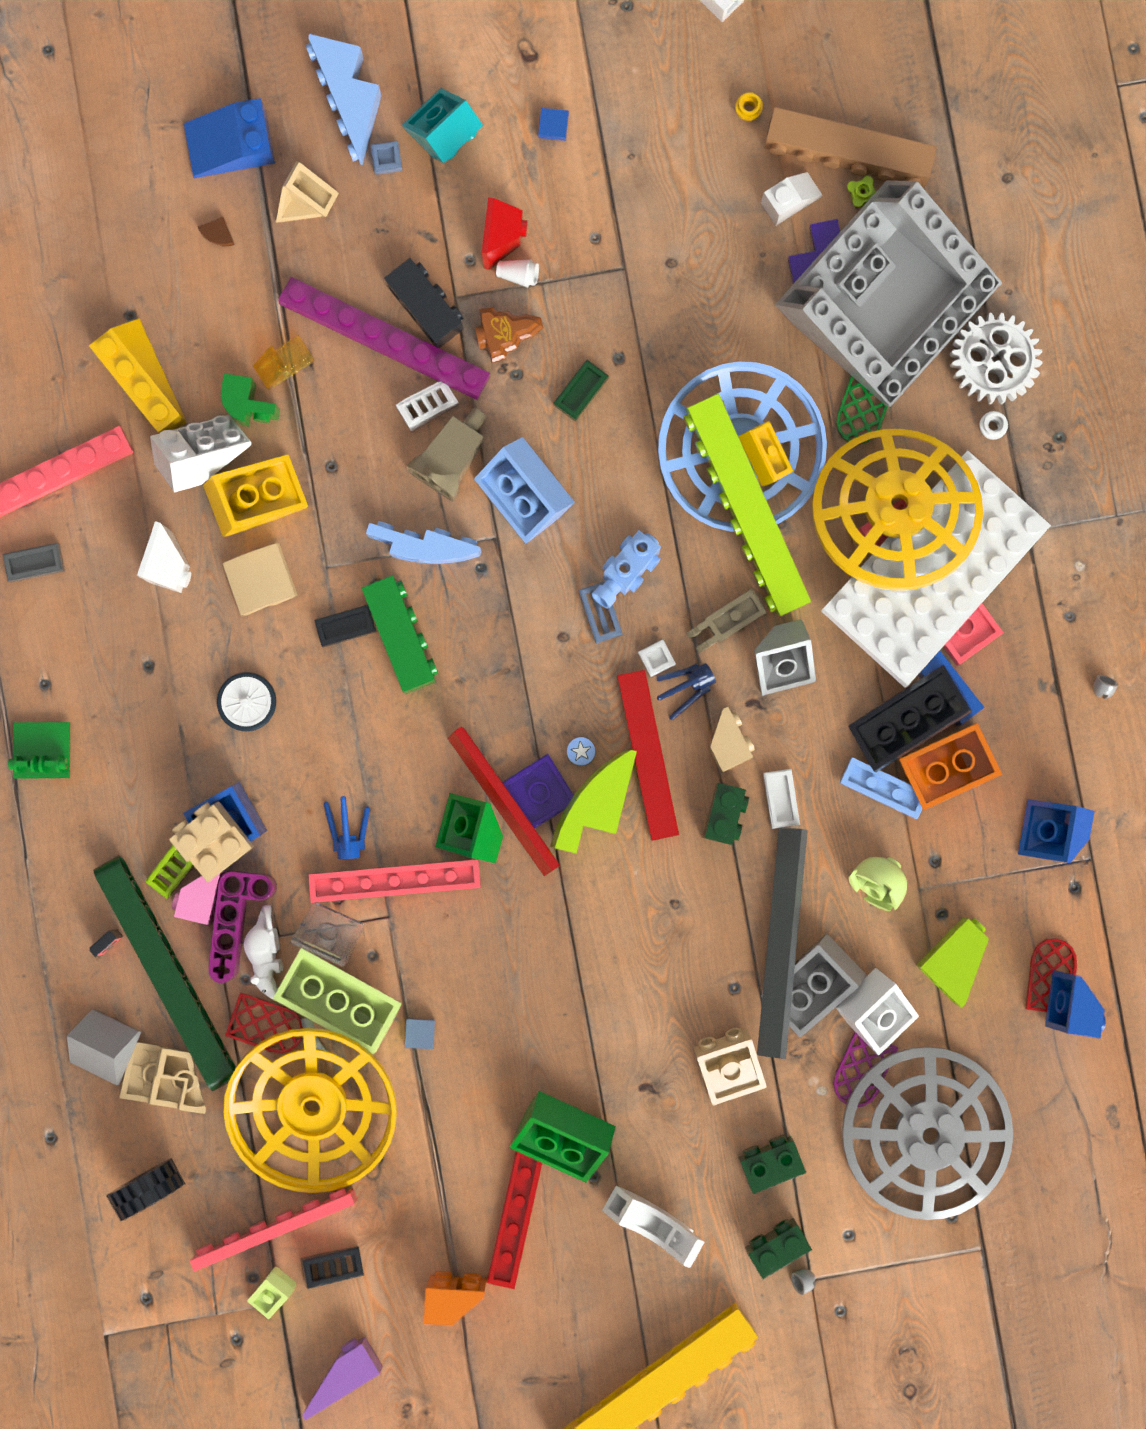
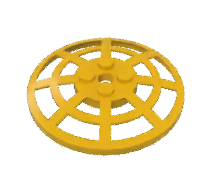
[812,429,983,590]
[224,1028,397,1193]

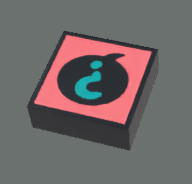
[89,929,123,957]

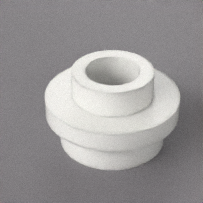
[979,411,1008,440]

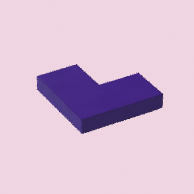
[788,219,840,284]

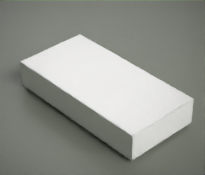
[763,769,800,829]

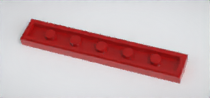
[617,670,679,841]
[447,726,560,876]
[487,1112,542,1289]

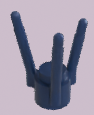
[656,663,716,720]

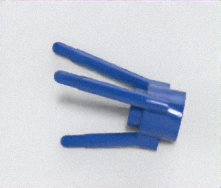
[324,796,370,859]

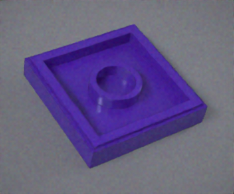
[502,754,574,828]

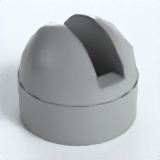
[1093,675,1118,699]
[791,1269,816,1295]

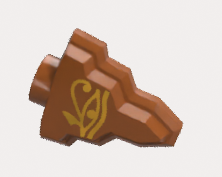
[475,307,543,363]

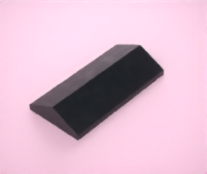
[848,665,973,773]

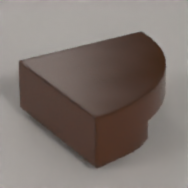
[198,217,235,247]

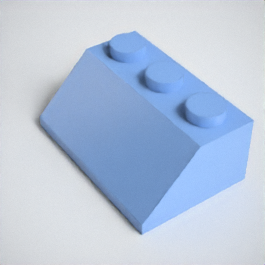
[474,437,575,544]

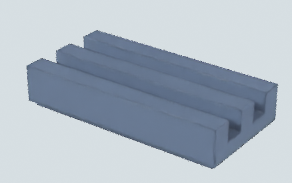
[578,581,623,644]

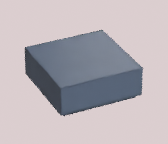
[371,141,403,175]
[405,1018,435,1049]

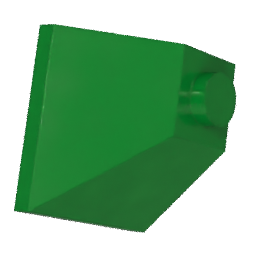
[435,793,503,864]

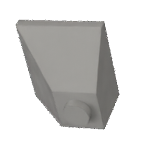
[754,619,816,696]

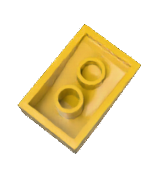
[203,454,308,537]

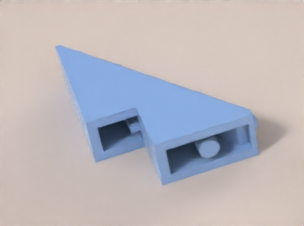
[305,34,381,165]

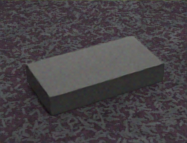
[2,543,65,583]

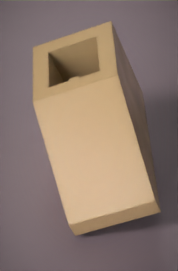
[708,707,755,773]

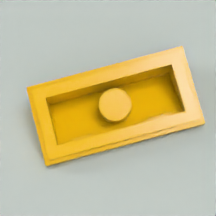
[738,421,793,486]

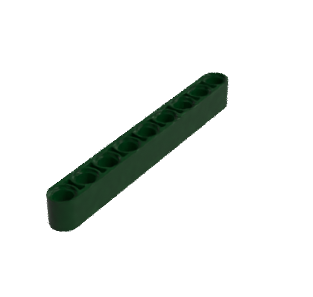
[93,855,236,1091]

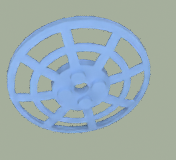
[658,362,827,532]

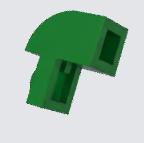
[221,373,280,427]

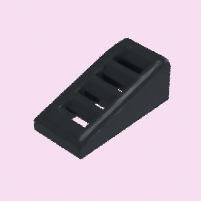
[300,1246,364,1289]

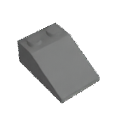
[761,934,866,1038]

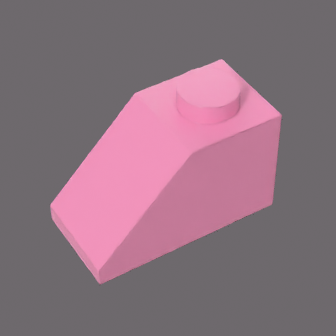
[172,869,226,925]

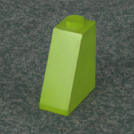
[916,917,989,1008]

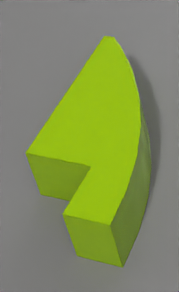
[550,750,637,854]

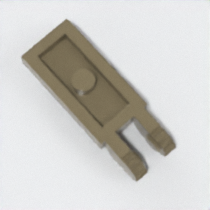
[686,589,767,653]

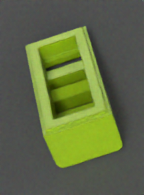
[145,845,194,899]

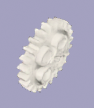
[950,313,1043,405]

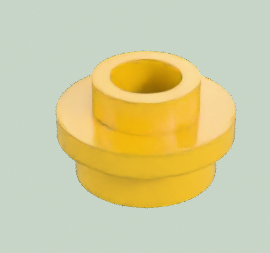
[735,93,763,121]

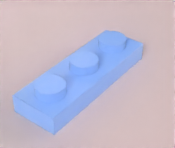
[839,757,923,819]

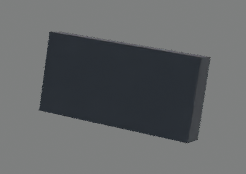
[314,605,377,648]

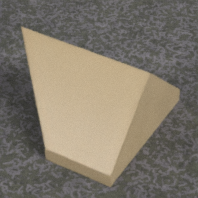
[276,161,339,223]

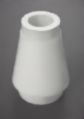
[496,259,539,287]

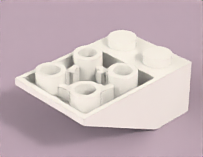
[150,415,251,492]

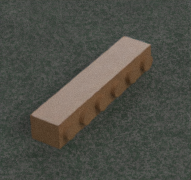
[764,107,937,188]

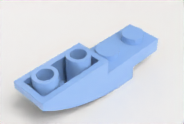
[366,521,481,564]

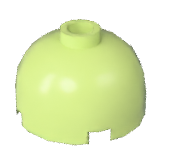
[849,857,907,911]

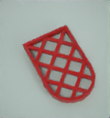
[1025,939,1077,1012]
[225,992,303,1053]

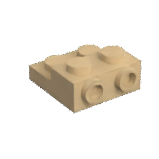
[169,801,254,883]
[693,1028,767,1106]

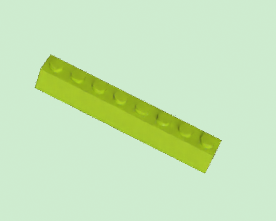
[683,393,811,616]

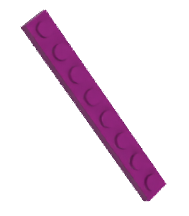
[278,277,490,400]

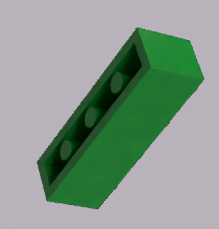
[362,575,439,695]

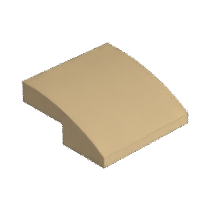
[223,543,298,616]

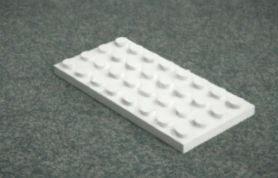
[821,451,1051,687]

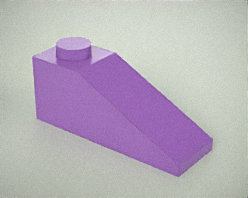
[302,1337,383,1421]

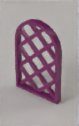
[833,1032,898,1107]

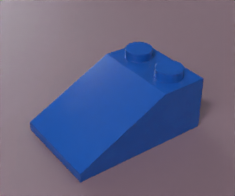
[184,98,275,178]

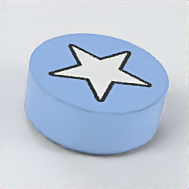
[567,737,595,766]

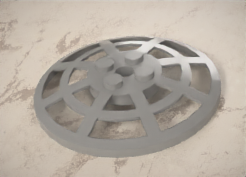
[842,1046,1013,1220]

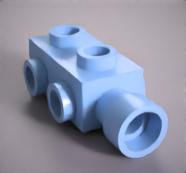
[592,530,661,608]

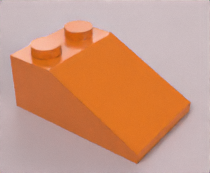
[899,723,1003,810]

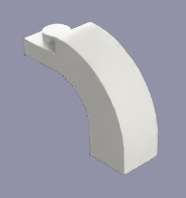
[602,1186,704,1267]

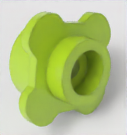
[847,176,877,207]

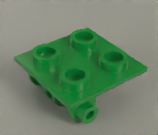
[8,722,70,779]

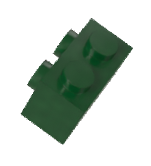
[703,783,749,845]
[738,1135,807,1194]
[745,1218,812,1279]

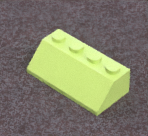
[273,948,402,1055]

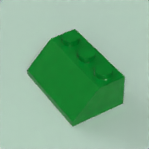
[509,1091,616,1183]

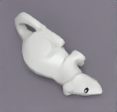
[244,905,283,1000]

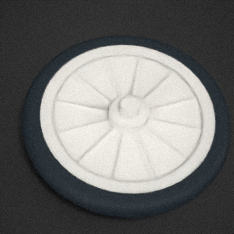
[217,672,276,732]

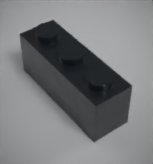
[384,258,464,348]

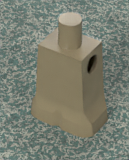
[407,408,487,502]

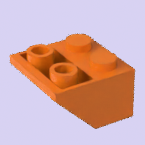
[423,1271,487,1326]

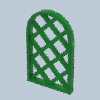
[836,376,888,445]

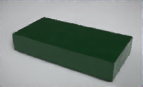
[553,360,609,422]

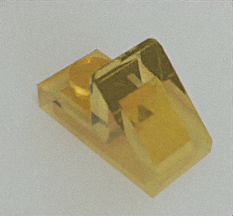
[253,335,315,390]

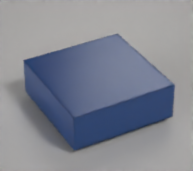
[538,108,569,141]

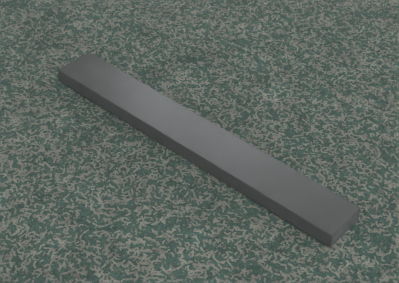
[757,828,808,1059]

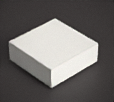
[638,640,676,678]

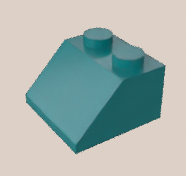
[402,88,483,163]

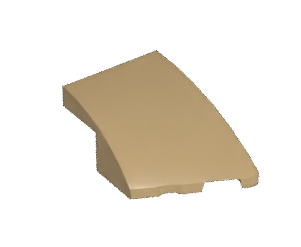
[119,1041,206,1114]

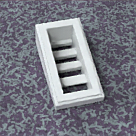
[396,381,459,432]

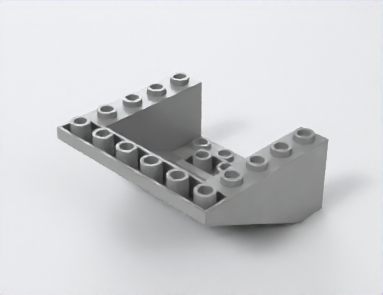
[775,181,1002,407]

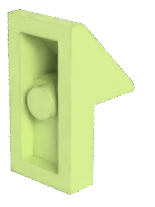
[247,1267,297,1319]

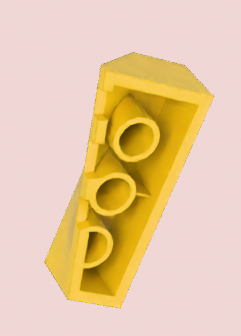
[89,319,187,434]

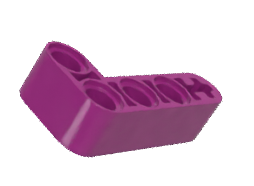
[209,871,277,983]

